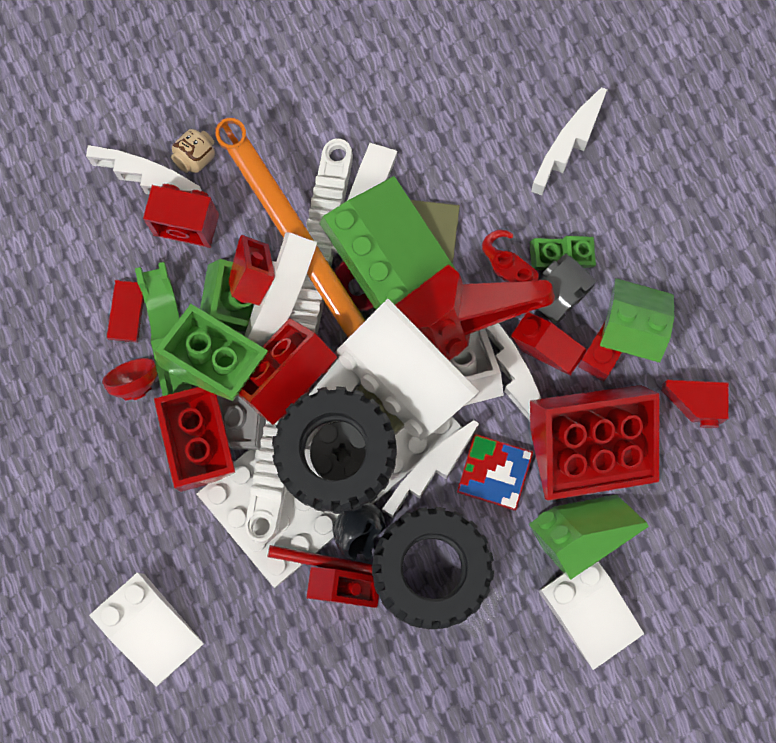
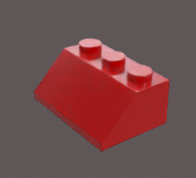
[238,318,337,426]
[154,387,236,492]

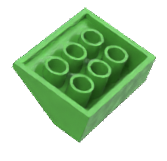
[319,176,457,310]

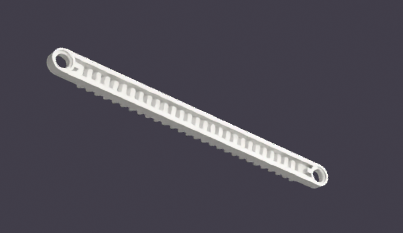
[245,139,353,543]

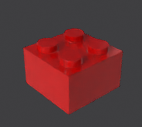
[143,184,219,248]

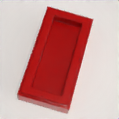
[107,280,144,343]

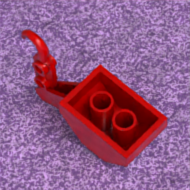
[395,230,555,361]

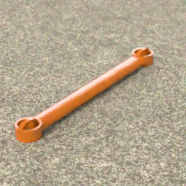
[216,118,366,338]

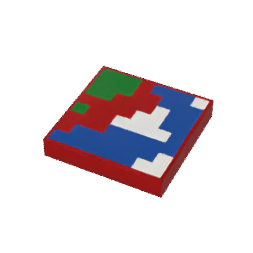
[457,434,533,511]

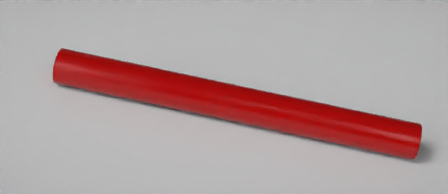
[267,545,372,575]

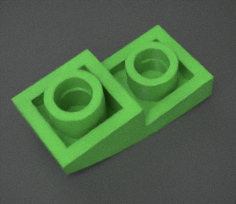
[530,236,596,270]

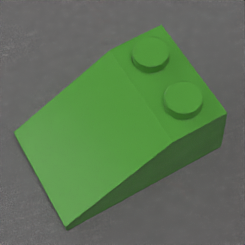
[200,259,254,332]
[600,278,675,363]
[155,304,268,401]
[529,494,649,580]

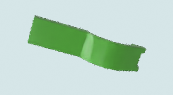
[135,262,193,396]

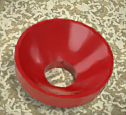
[102,358,158,401]

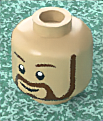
[171,129,215,173]

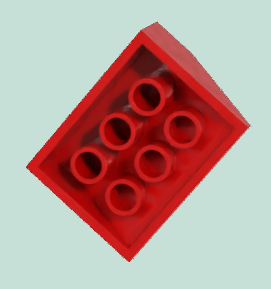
[530,385,659,500]

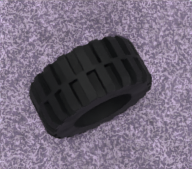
[272,386,397,514]
[372,507,494,630]

